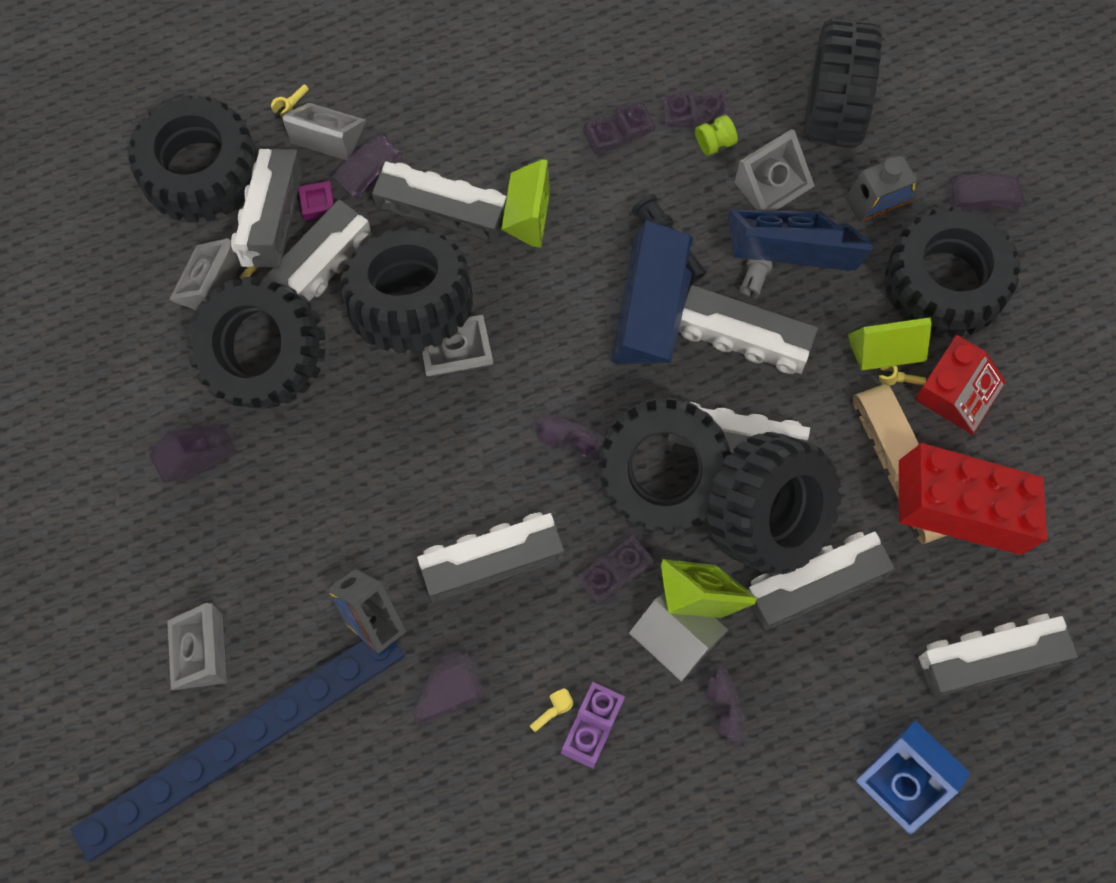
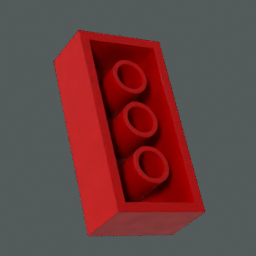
[898,443,1047,555]

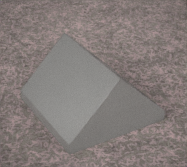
[283,103,366,161]
[735,129,815,211]
[169,238,241,310]
[422,315,493,377]
[629,592,728,682]
[167,603,227,690]

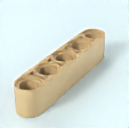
[853,383,947,544]

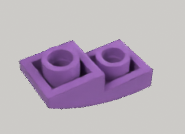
[561,682,625,769]

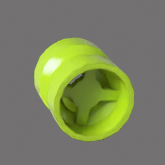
[695,115,738,156]

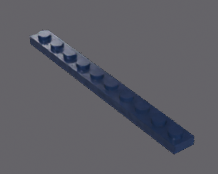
[70,641,405,862]

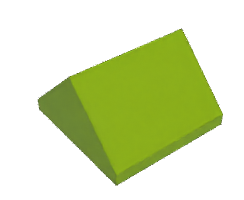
[501,159,550,248]
[848,317,932,371]
[661,559,758,618]

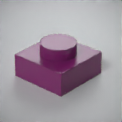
[298,181,334,221]

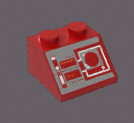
[914,335,1006,435]

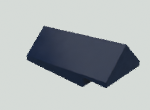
[728,209,873,270]
[611,220,693,364]

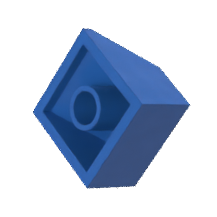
[856,720,971,835]

